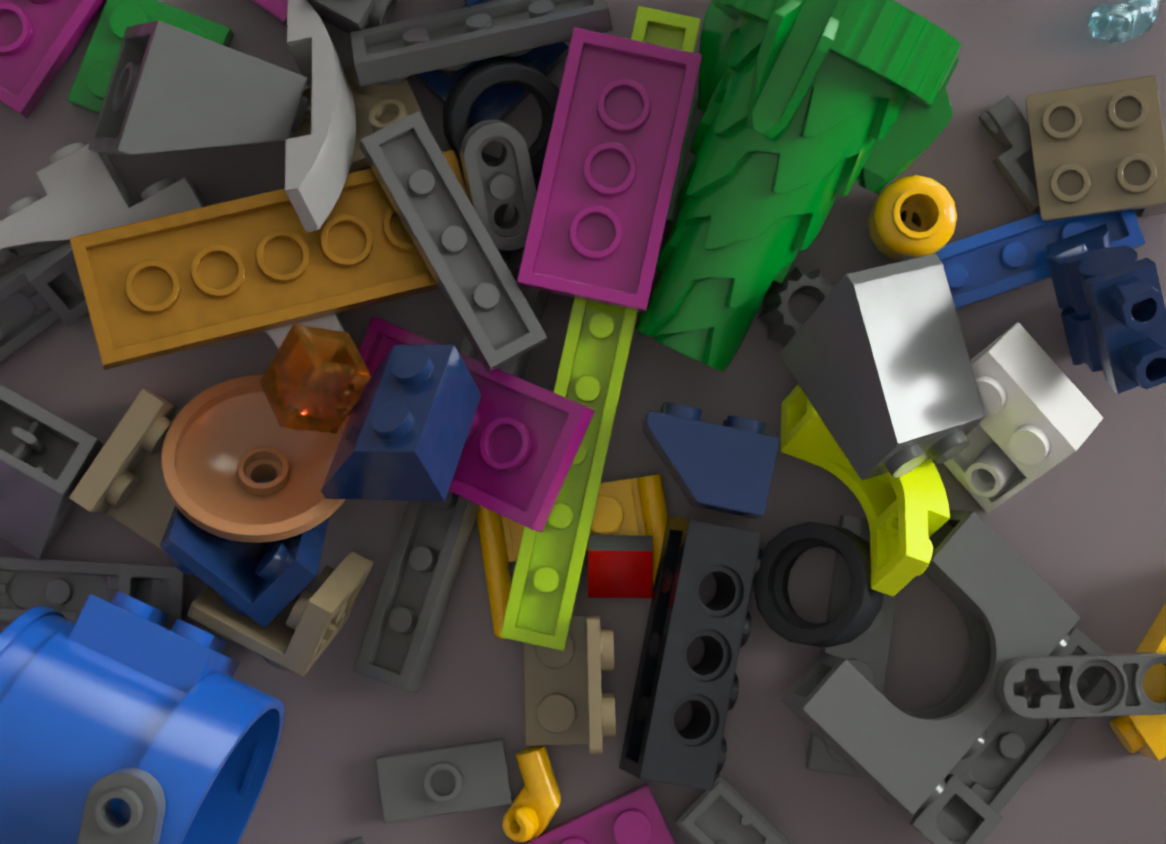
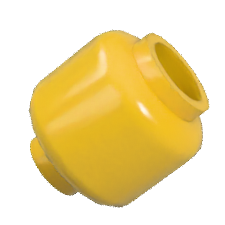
[867,175,957,261]

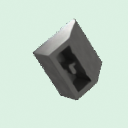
[0,384,103,561]

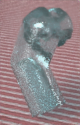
[1089,0,1161,44]

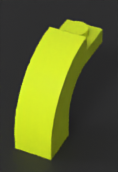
[780,384,950,597]

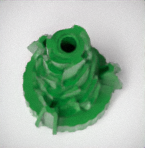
[635,0,962,372]

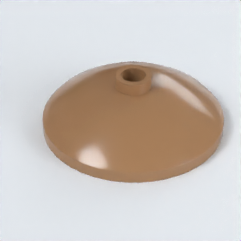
[161,374,350,543]

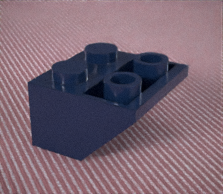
[642,402,780,518]

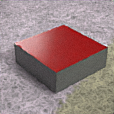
[588,535,653,598]

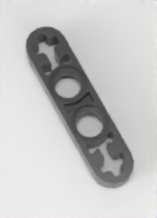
[994,652,1166,719]

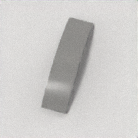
[285,0,356,232]

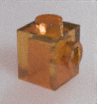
[260,324,372,434]

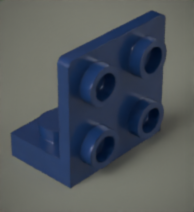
[160,506,329,628]

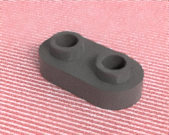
[460,119,537,251]
[77,767,166,844]

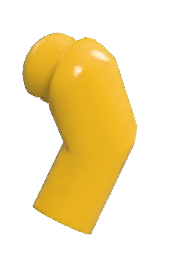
[502,745,561,843]

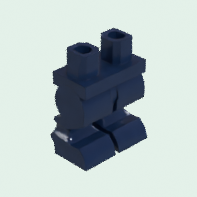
[1046,224,1166,394]

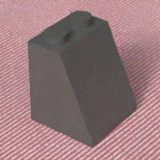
[88,20,308,155]
[779,254,986,481]

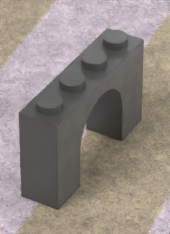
[781,510,1080,815]

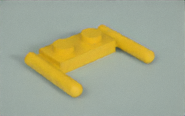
[476,474,668,640]

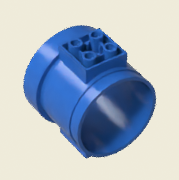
[0,591,285,844]

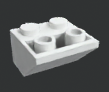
[943,322,1103,514]

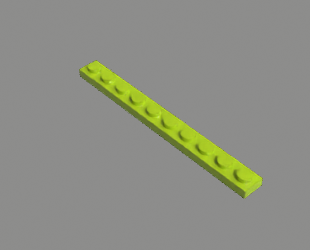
[500,6,701,651]

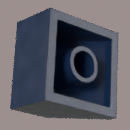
[321,344,482,502]

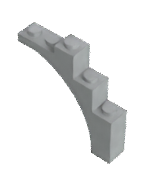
[0,143,358,382]

